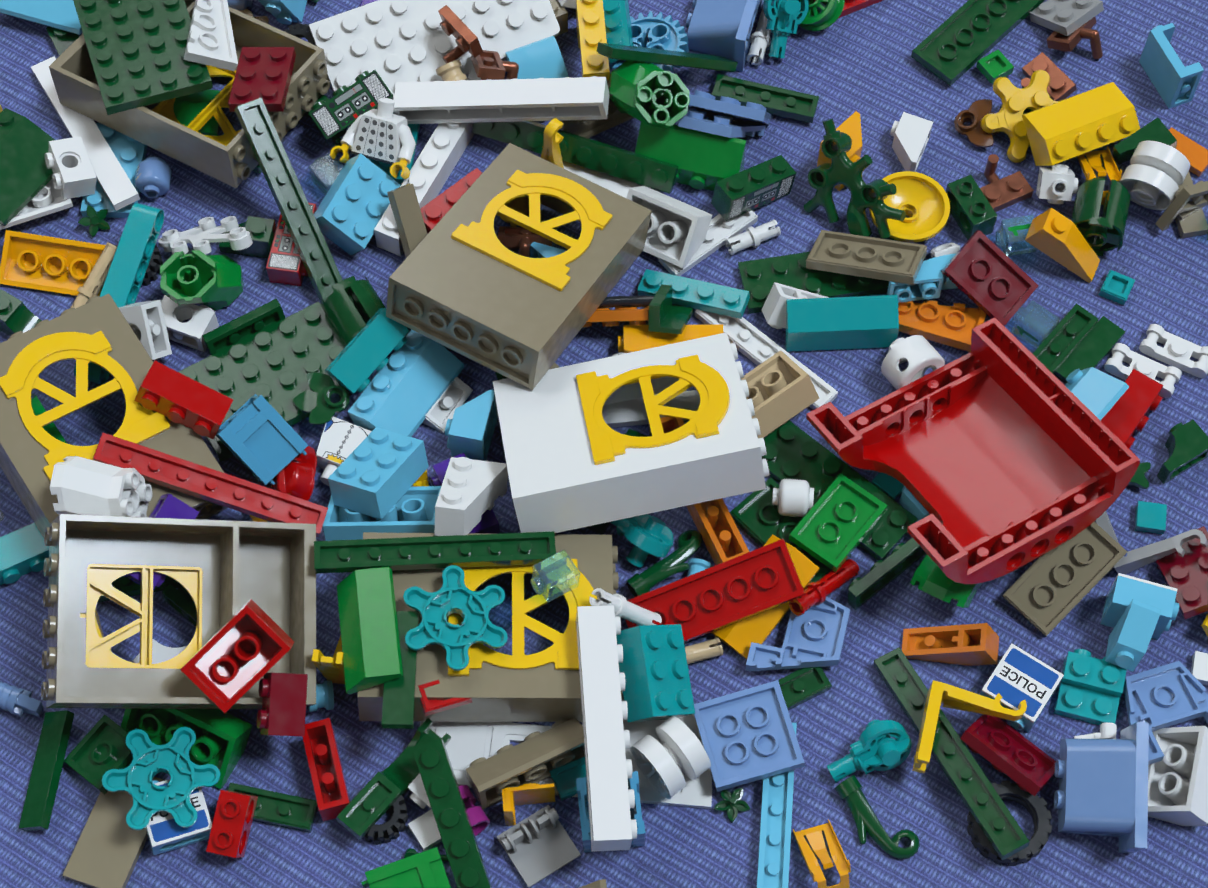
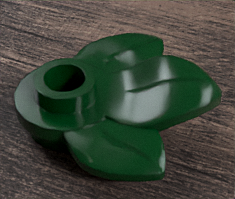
[293,372,350,425]

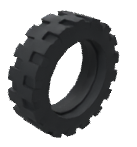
[967,780,1052,866]

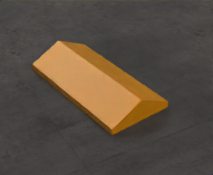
[0,230,106,296]
[710,534,820,660]

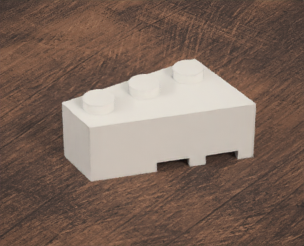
[434,457,508,536]

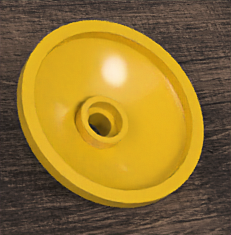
[869,171,950,243]

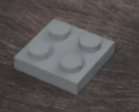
[1029,0,1104,36]

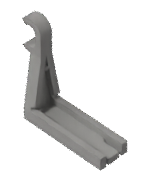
[1096,511,1208,574]

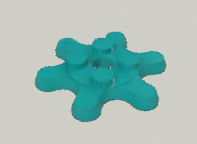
[403,565,508,671]
[102,727,220,830]

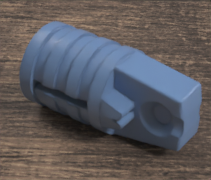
[0,681,44,717]

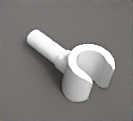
[1074,723,1117,739]

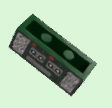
[309,70,393,144]
[711,155,796,221]

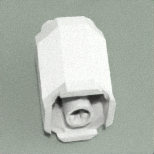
[50,456,153,517]

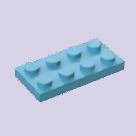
[80,123,147,218]

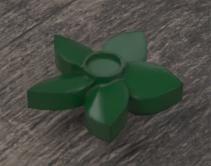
[78,205,110,237]
[714,788,750,823]

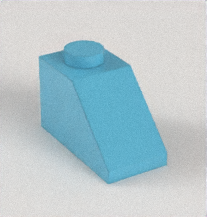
[1105,599,1161,672]

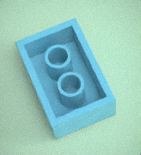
[314,153,401,255]
[328,427,429,520]

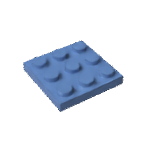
[688,90,771,125]
[694,680,805,792]

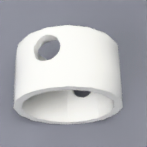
[881,335,945,390]

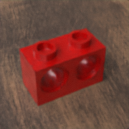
[206,790,258,858]

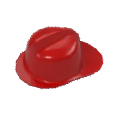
[271,446,317,501]

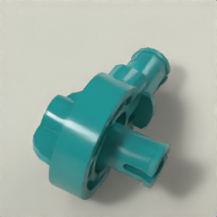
[763,0,809,59]
[610,514,673,567]
[826,720,912,783]

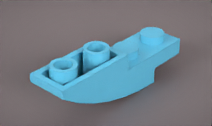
[887,253,958,303]

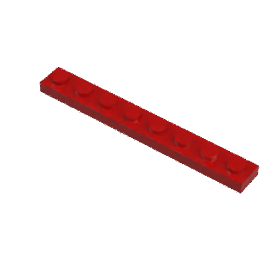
[93,433,328,537]

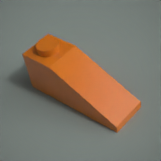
[902,623,999,666]

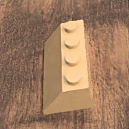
[694,350,820,438]

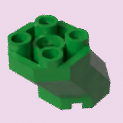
[608,61,690,128]
[160,250,244,310]
[910,555,982,608]

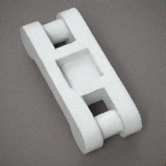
[1139,324,1208,378]
[1104,343,1182,398]

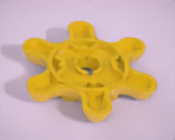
[981,70,1059,163]

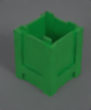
[361,847,451,888]

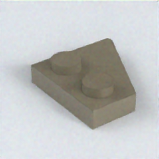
[1155,181,1208,231]

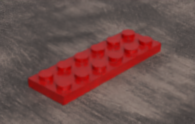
[625,539,806,643]

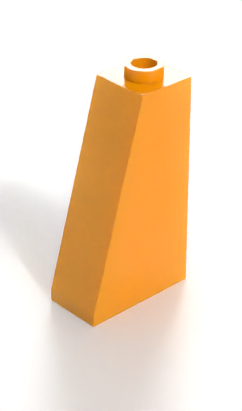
[618,324,723,353]

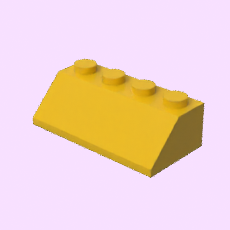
[1022,82,1140,166]

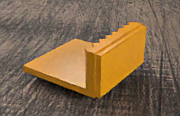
[502,783,555,826]

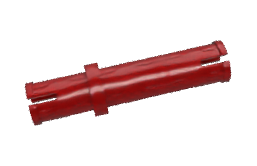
[789,559,860,616]

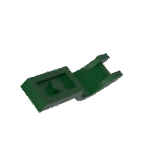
[336,718,451,840]

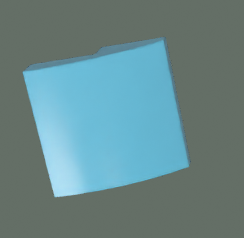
[505,36,569,79]

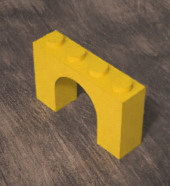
[576,0,610,81]

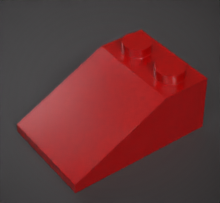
[180,599,294,713]

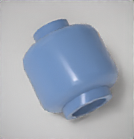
[135,157,172,198]

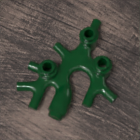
[804,118,906,239]

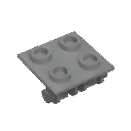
[496,805,581,888]

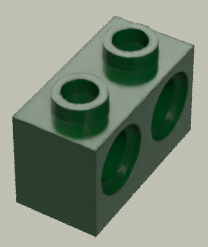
[946,175,997,240]

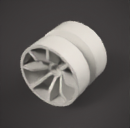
[1120,141,1190,210]
[630,716,711,799]

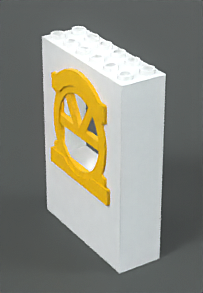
[493,332,769,533]

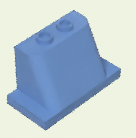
[686,0,764,72]
[1054,722,1149,854]

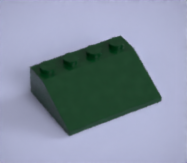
[0,108,55,226]

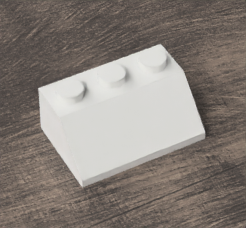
[627,186,712,268]
[1148,726,1208,826]

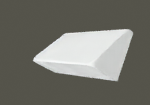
[422,377,473,433]

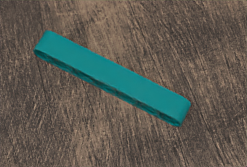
[74,203,164,385]

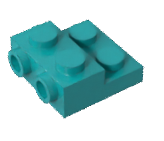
[1053,649,1127,725]

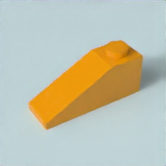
[1025,208,1100,283]

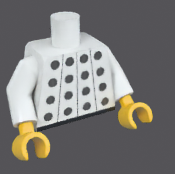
[330,98,416,179]

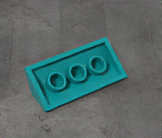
[786,295,899,352]

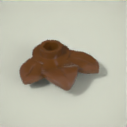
[954,99,1001,148]

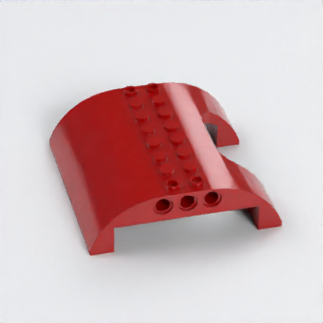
[806,317,1140,584]

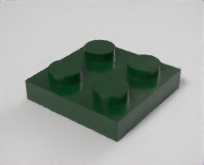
[64,714,133,795]

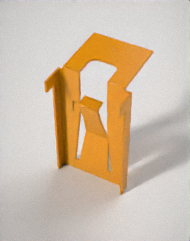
[1077,146,1122,205]
[793,819,851,888]

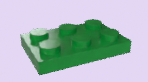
[789,473,888,572]

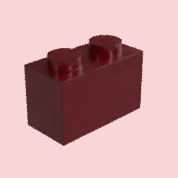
[257,673,308,736]

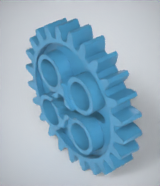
[609,11,689,73]

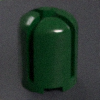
[1072,177,1130,256]
[320,276,386,346]

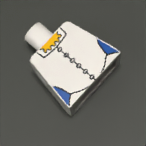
[316,417,372,486]

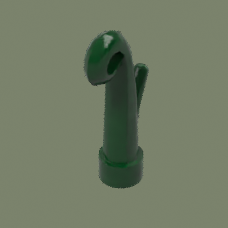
[626,530,702,597]
[835,775,920,859]

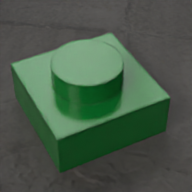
[976,49,1014,84]

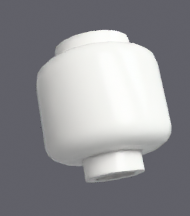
[772,479,814,517]

